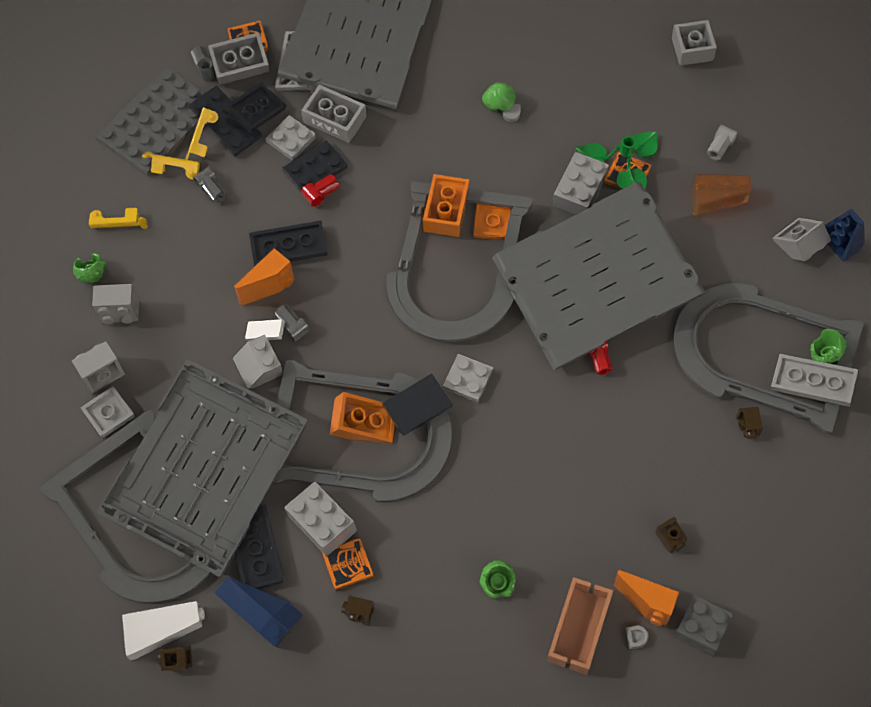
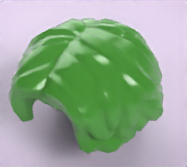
[482,82,516,112]
[73,253,106,284]
[811,329,847,364]
[479,560,517,599]

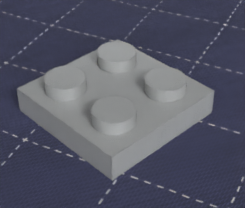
[266,115,316,161]
[443,354,493,403]
[80,386,135,439]

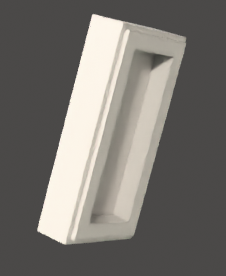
[245,319,285,342]

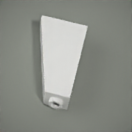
[122,601,205,660]

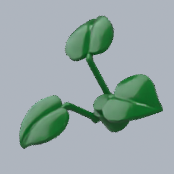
[575,131,657,189]

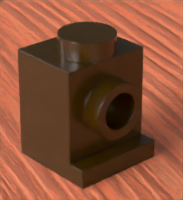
[736,407,763,439]
[655,516,688,552]
[341,595,374,626]
[158,646,192,671]

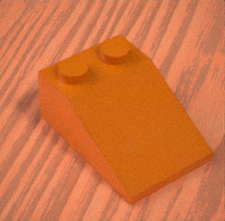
[423,174,470,237]
[234,249,294,305]
[329,392,395,444]
[614,570,679,626]

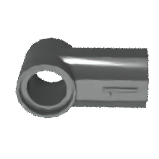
[191,46,215,81]
[193,167,227,203]
[274,304,310,342]

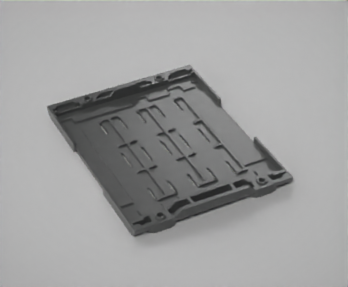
[277,0,432,109]
[492,182,706,371]
[96,359,308,577]

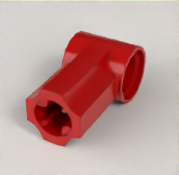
[301,174,340,207]
[588,341,613,375]

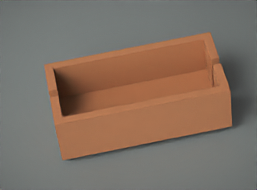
[547,577,613,675]

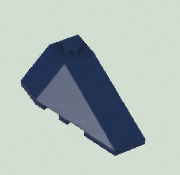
[825,209,865,262]
[214,577,304,647]

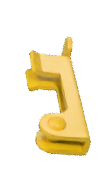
[185,108,218,160]
[142,152,200,179]
[89,208,148,229]

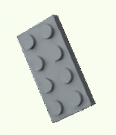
[771,354,858,407]

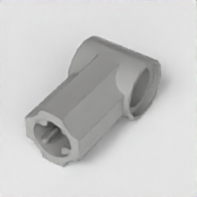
[707,124,738,161]

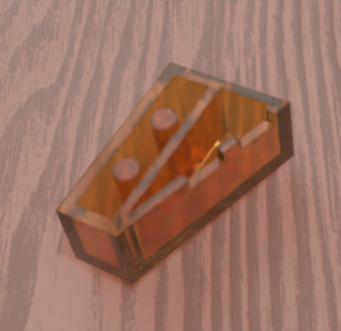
[692,174,751,217]

